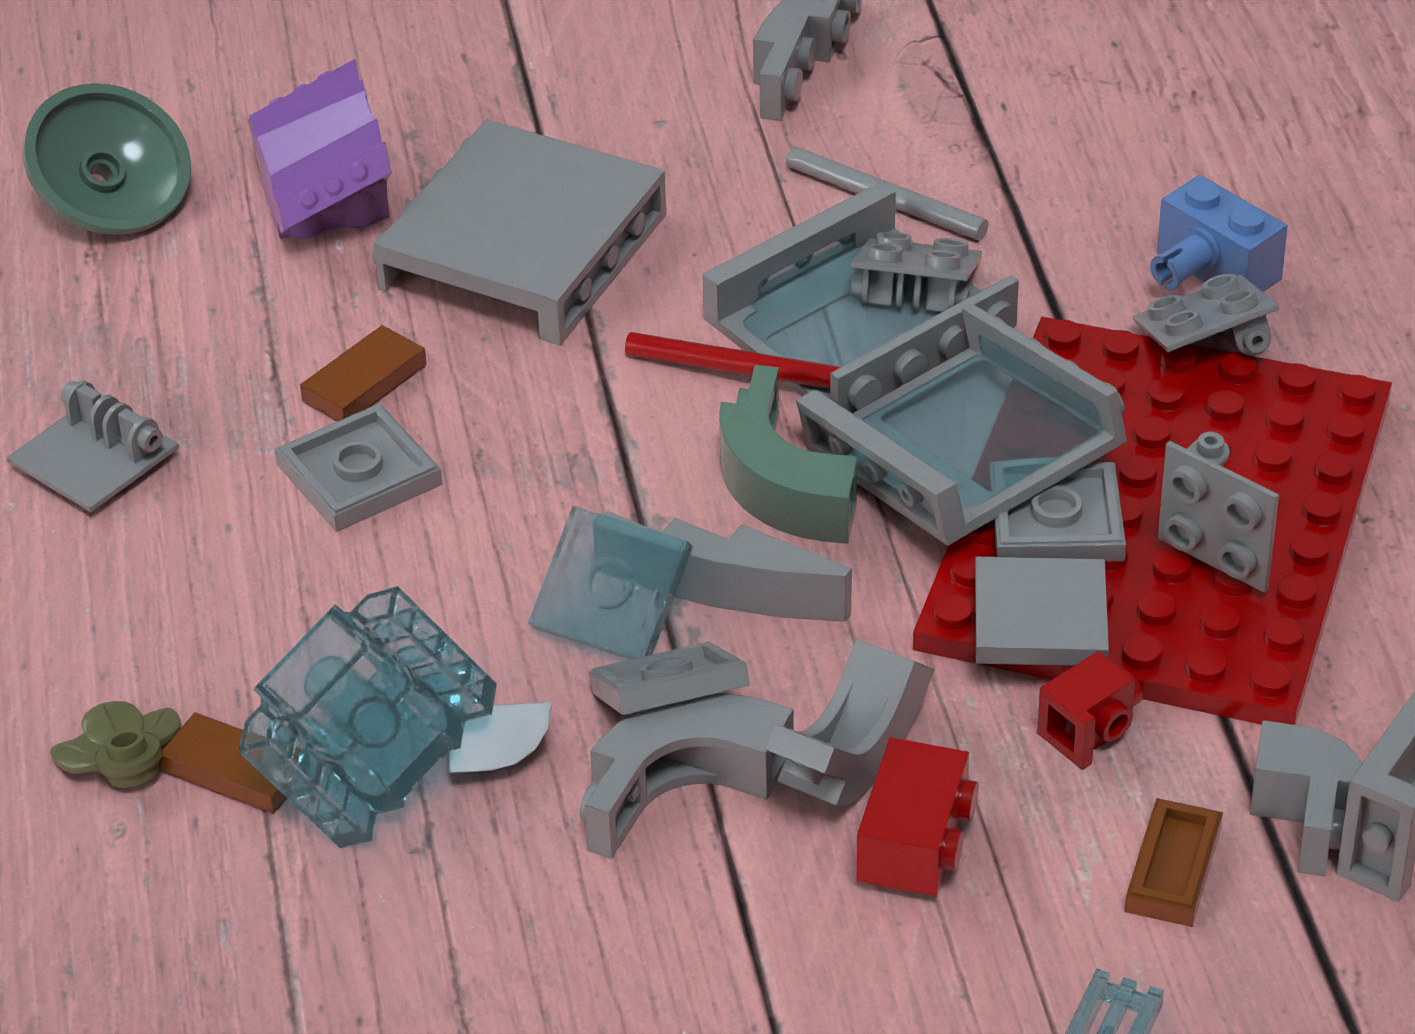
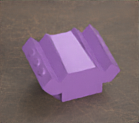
[248,59,392,239]

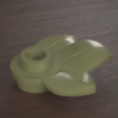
[50,701,181,788]

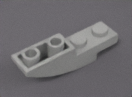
[753,0,862,121]

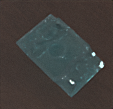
[238,586,497,848]

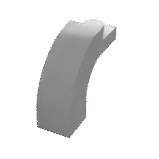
[765,639,935,806]
[580,693,794,859]

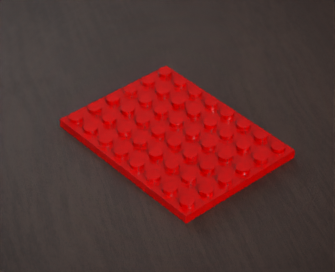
[913,316,1392,725]

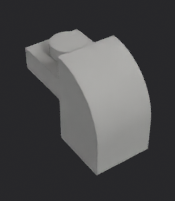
[1250,720,1362,877]

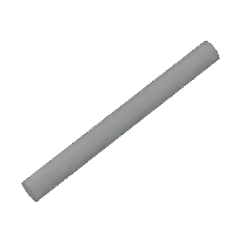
[786,146,988,241]

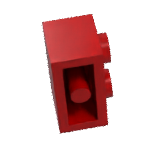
[856,737,979,897]

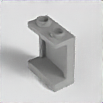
[1336,691,1415,902]

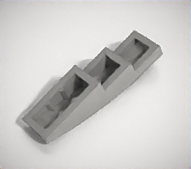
[594,511,852,622]

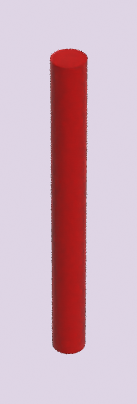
[625,332,841,389]

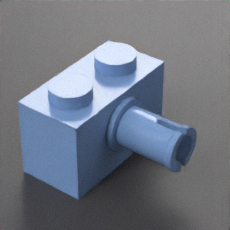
[1150,175,1288,292]

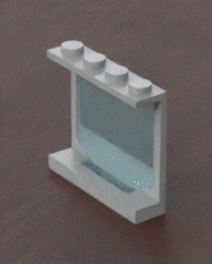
[702,182,1019,413]
[796,303,1127,546]

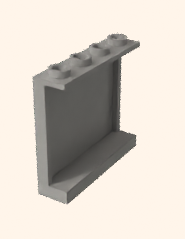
[372,119,666,346]

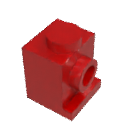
[1037,651,1143,770]

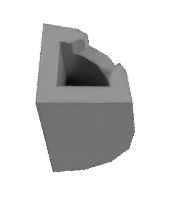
[442,702,552,773]

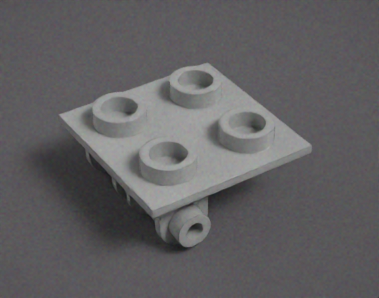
[851,232,982,312]
[1132,274,1279,356]
[6,380,179,512]
[1158,432,1279,593]

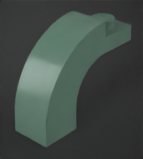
[719,365,858,544]

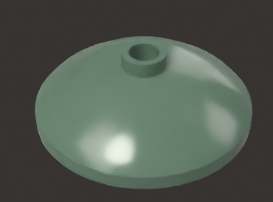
[22,83,191,235]

